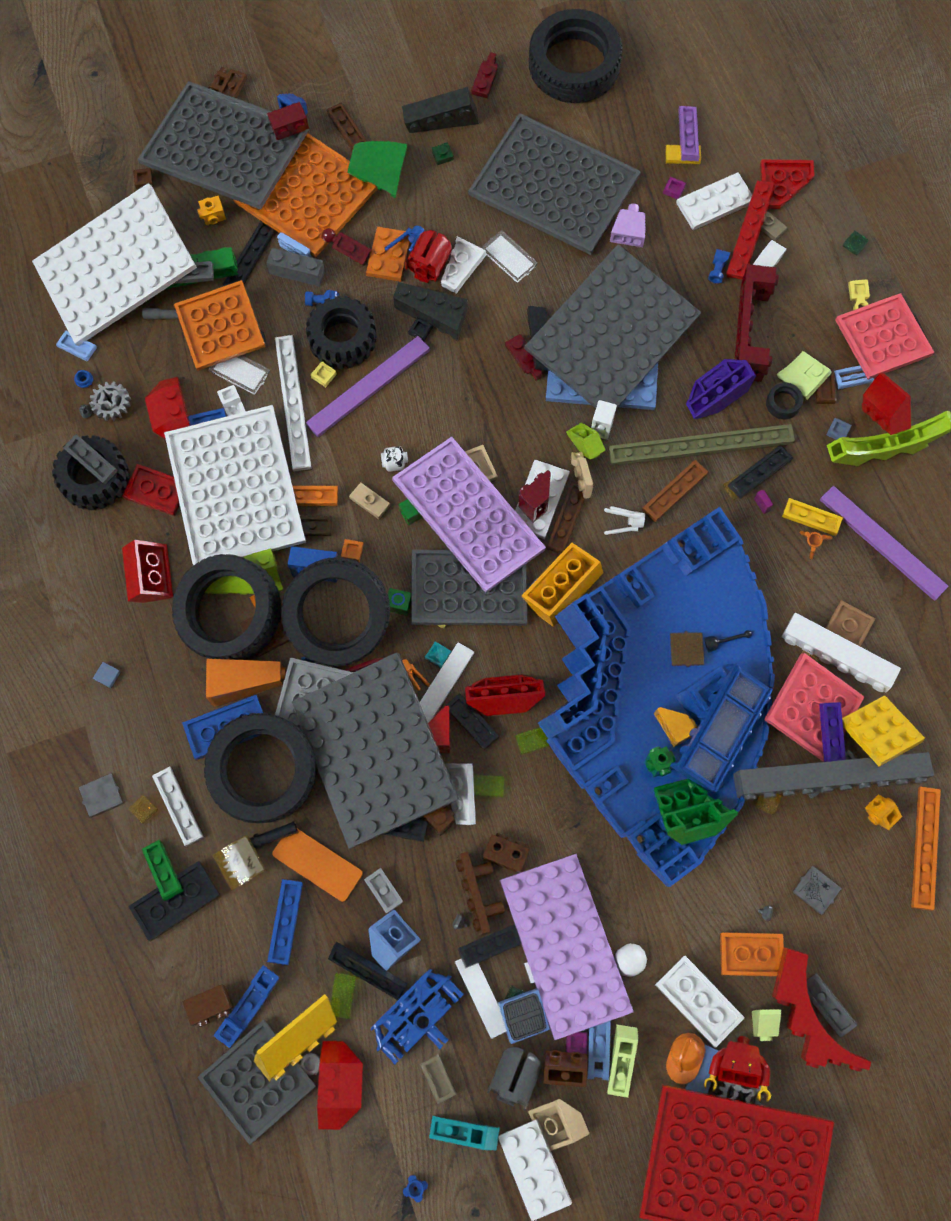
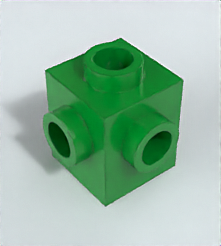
[645,746,676,777]

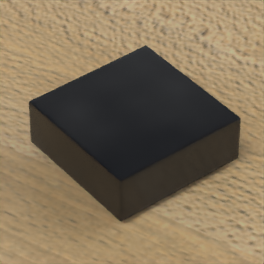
[408,317,433,341]

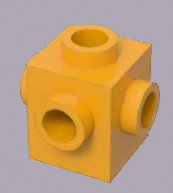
[197,195,226,226]
[865,794,902,830]

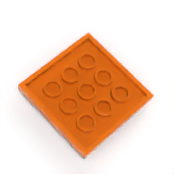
[174,280,266,371]

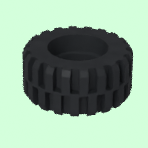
[306,296,377,369]
[52,435,130,510]

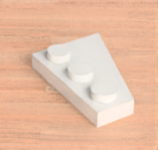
[441,236,487,293]
[445,763,476,825]

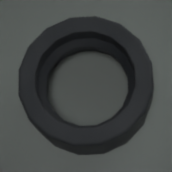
[766,382,803,420]

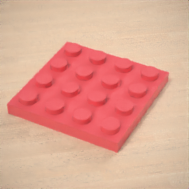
[835,293,934,380]
[764,653,864,762]

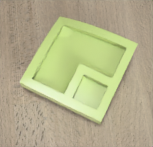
[777,351,832,400]

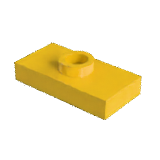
[665,145,701,164]

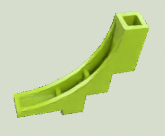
[827,411,951,466]

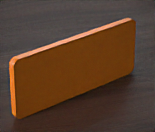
[272,829,363,902]

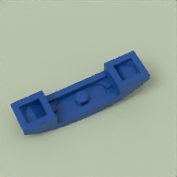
[214,965,280,1048]

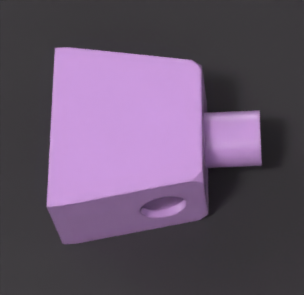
[610,204,645,248]

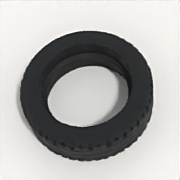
[529,9,623,103]
[172,554,282,660]
[281,557,390,666]
[204,713,317,823]

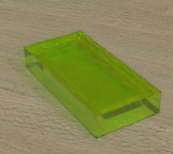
[515,727,549,755]
[473,775,504,797]
[331,973,356,1018]

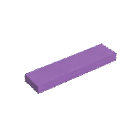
[678,106,699,161]

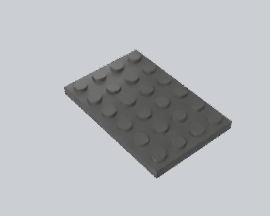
[411,550,527,626]

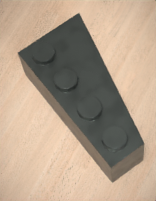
[402,87,479,133]
[393,282,468,341]

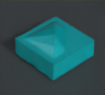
[425,641,452,668]

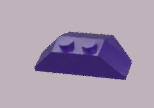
[686,359,756,419]

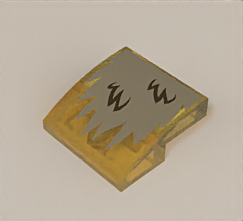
[213,835,266,891]

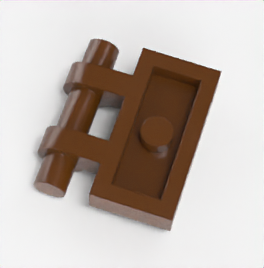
[208,67,247,99]

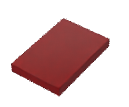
[122,464,180,516]

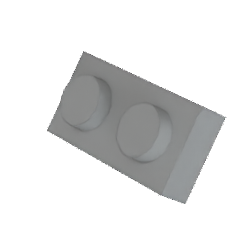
[364,868,404,914]

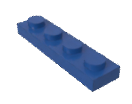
[267,879,303,965]

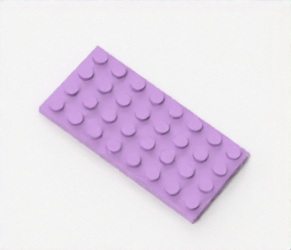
[392,437,546,593]
[500,854,633,1040]

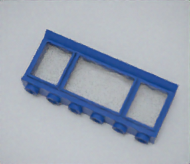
[670,663,773,792]

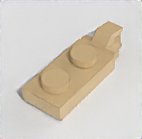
[571,452,593,498]

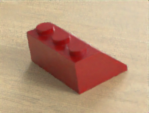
[861,372,911,435]
[122,540,173,603]

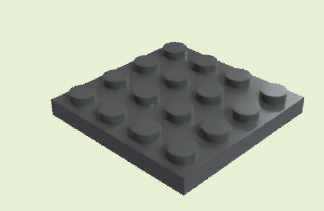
[197,1020,317,1145]

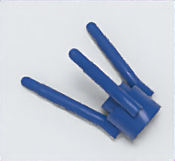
[384,225,425,252]

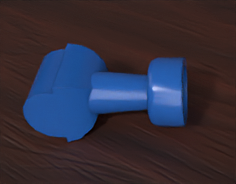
[708,249,730,283]
[305,290,339,306]

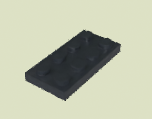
[128,861,221,942]

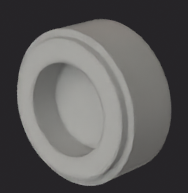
[300,1053,320,1075]

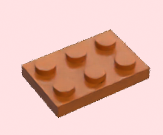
[366,227,410,282]
[720,933,784,977]

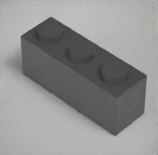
[266,248,325,287]

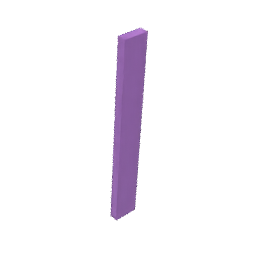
[306,336,430,437]
[820,486,949,601]

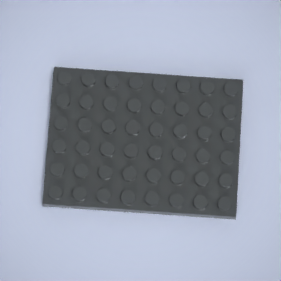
[138,81,309,209]
[468,113,641,255]
[524,244,701,409]
[292,652,459,849]

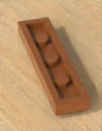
[642,460,708,523]

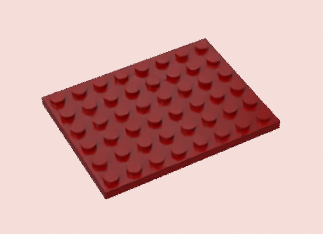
[639,1085,834,1221]

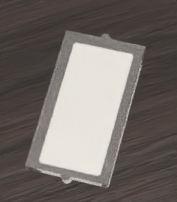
[481,230,538,283]
[209,355,270,395]

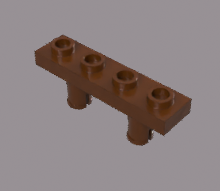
[456,852,505,936]

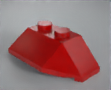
[145,377,190,440]
[465,675,545,716]
[317,1041,363,1130]

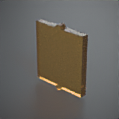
[670,631,704,667]

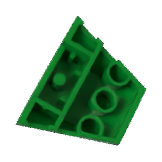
[347,141,408,198]
[653,778,738,845]

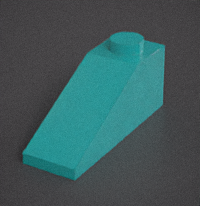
[429,1116,500,1150]

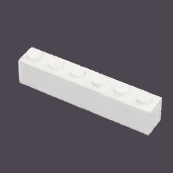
[781,613,901,693]

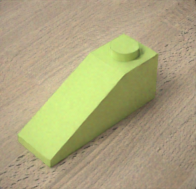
[607,1024,638,1097]

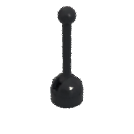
[704,630,752,652]

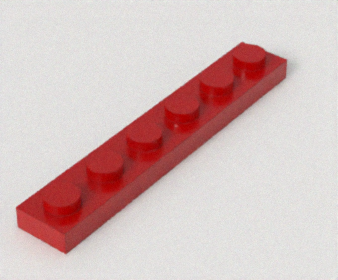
[726,181,775,280]

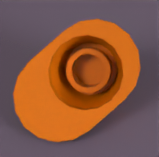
[666,1033,705,1084]

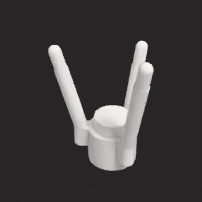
[604,506,645,535]

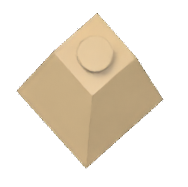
[528,1099,589,1150]

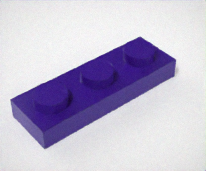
[819,702,846,762]

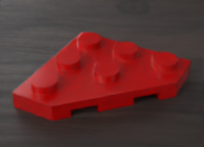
[760,159,814,209]

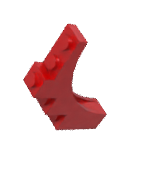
[772,947,871,1072]

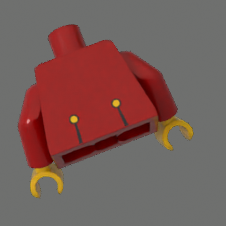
[704,1036,771,1102]

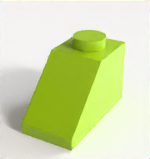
[566,423,605,460]

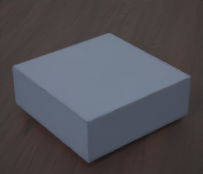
[826,418,852,440]
[93,662,121,689]

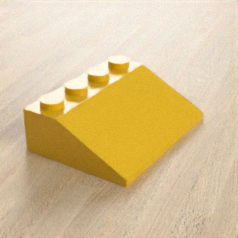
[254,994,337,1082]

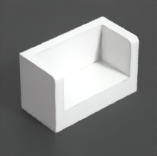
[591,400,617,440]

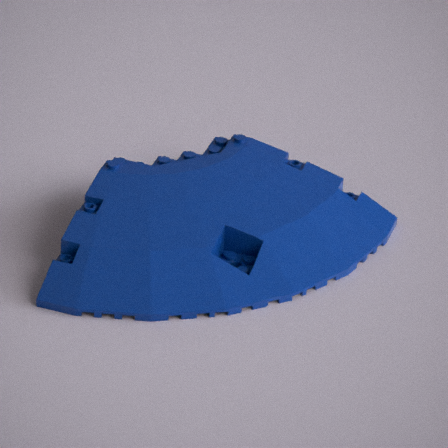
[538,507,775,887]

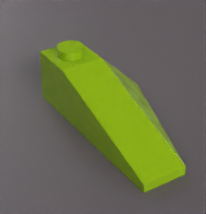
[205,548,283,595]

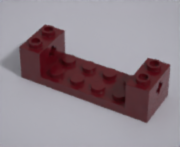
[734,264,779,382]

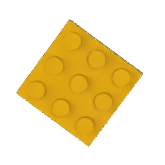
[842,695,925,767]

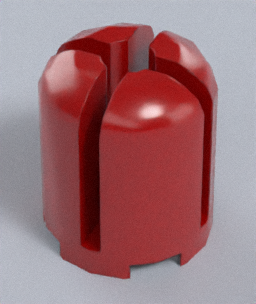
[405,230,452,283]

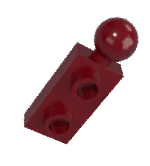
[322,228,372,266]

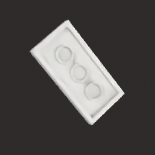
[676,172,752,230]
[515,460,570,539]
[655,955,744,1048]
[498,1119,572,1221]

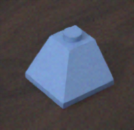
[368,910,421,971]

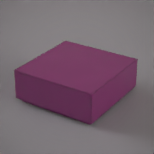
[663,177,686,199]
[754,490,773,514]
[566,1032,588,1054]

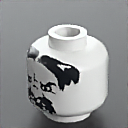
[381,446,408,472]

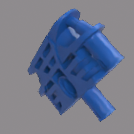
[371,968,464,1065]

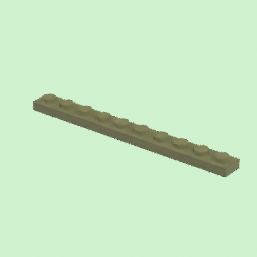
[608,424,795,466]

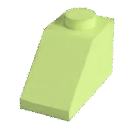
[752,1009,781,1041]

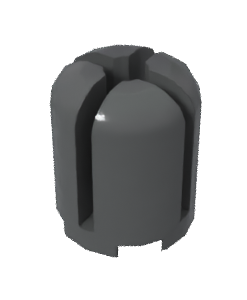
[487,1047,542,1110]

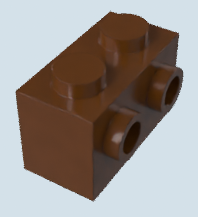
[423,806,455,836]
[483,833,529,874]
[182,984,234,1028]
[544,1050,588,1087]

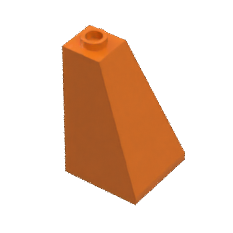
[206,659,286,706]

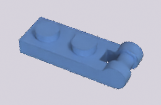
[587,1021,611,1080]

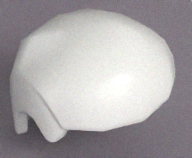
[614,943,647,977]

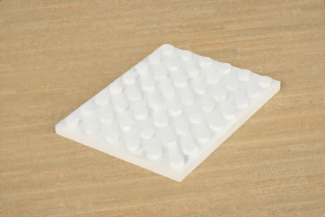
[32,183,197,346]
[164,405,306,565]

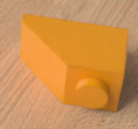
[654,707,697,747]

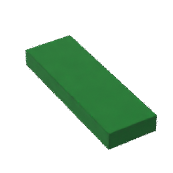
[142,839,183,901]

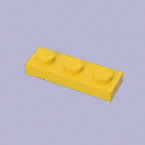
[782,498,843,536]

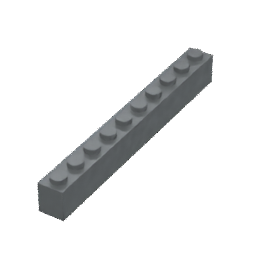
[733,752,934,800]

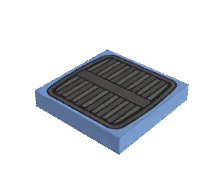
[498,988,550,1044]

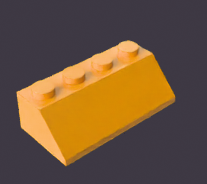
[522,542,604,627]

